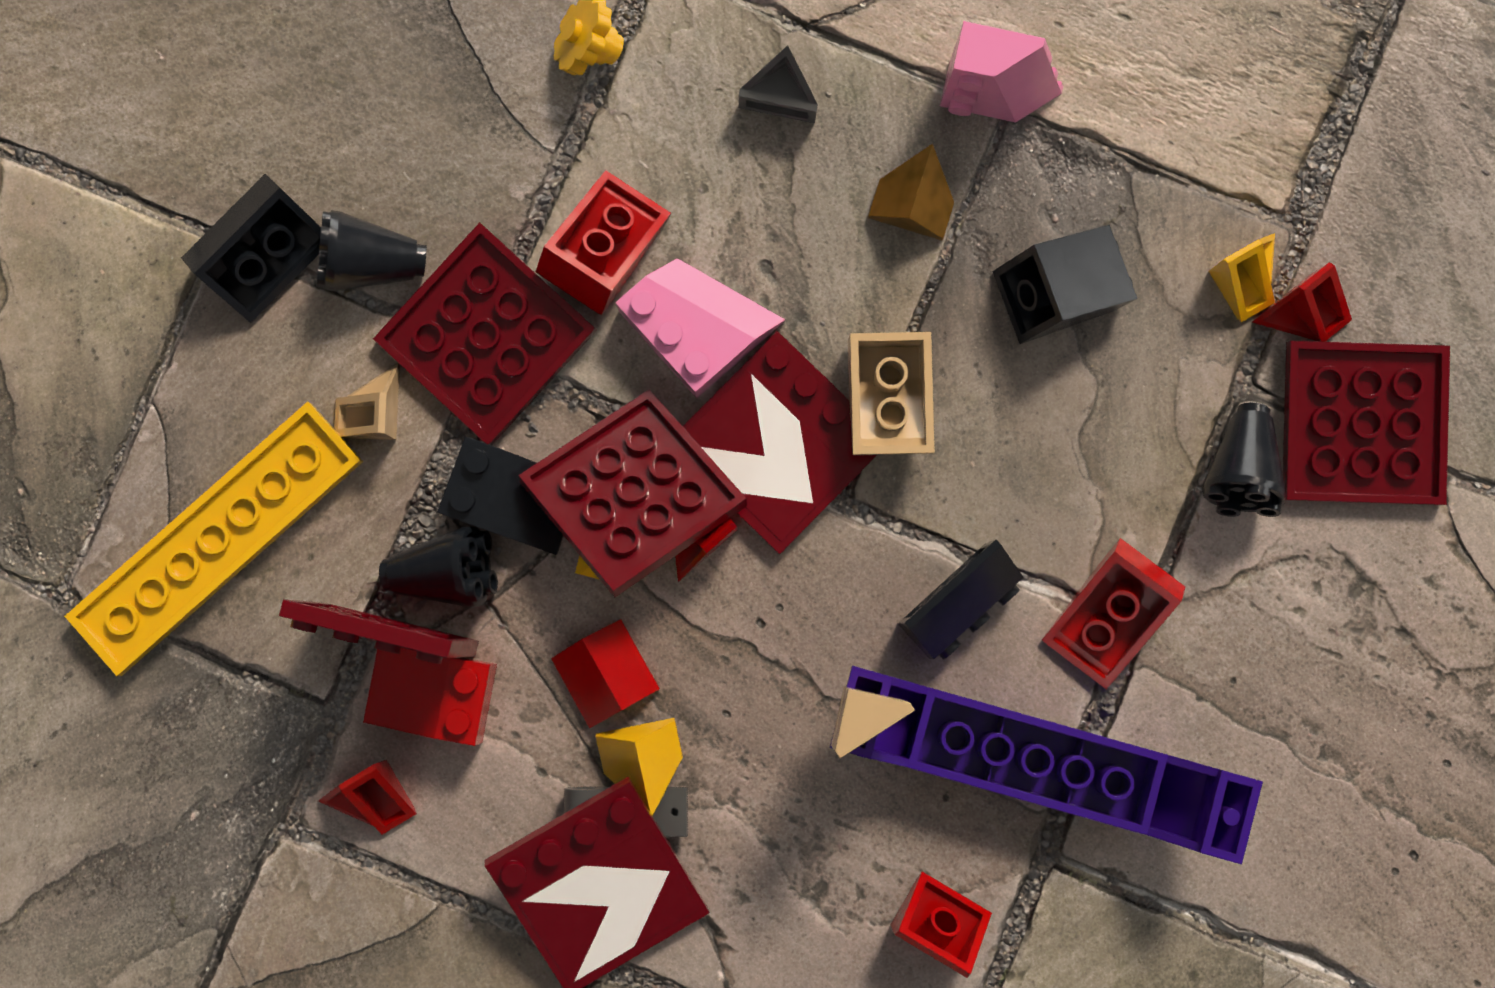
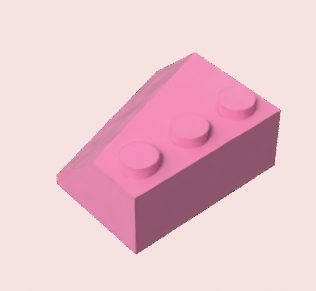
[940,21,1063,123]
[615,259,785,398]

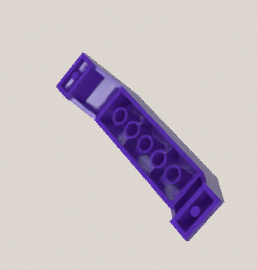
[830,666,1263,865]

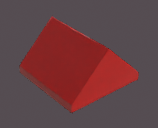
[551,619,660,728]
[890,872,992,978]

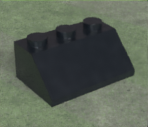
[181,174,321,323]
[897,539,1024,660]

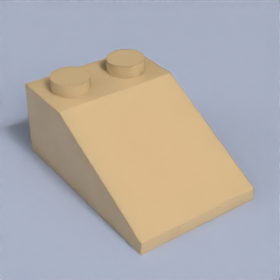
[847,332,935,455]

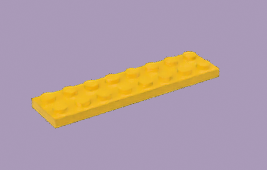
[64,401,364,676]

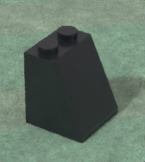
[992,225,1138,344]

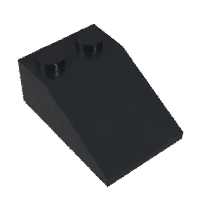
[437,436,564,555]

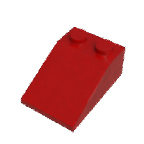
[535,170,671,316]
[1042,538,1186,690]
[363,647,497,746]

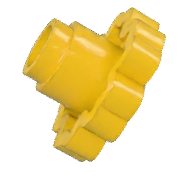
[554,0,624,76]

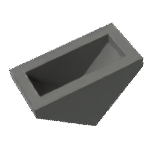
[739,45,818,124]

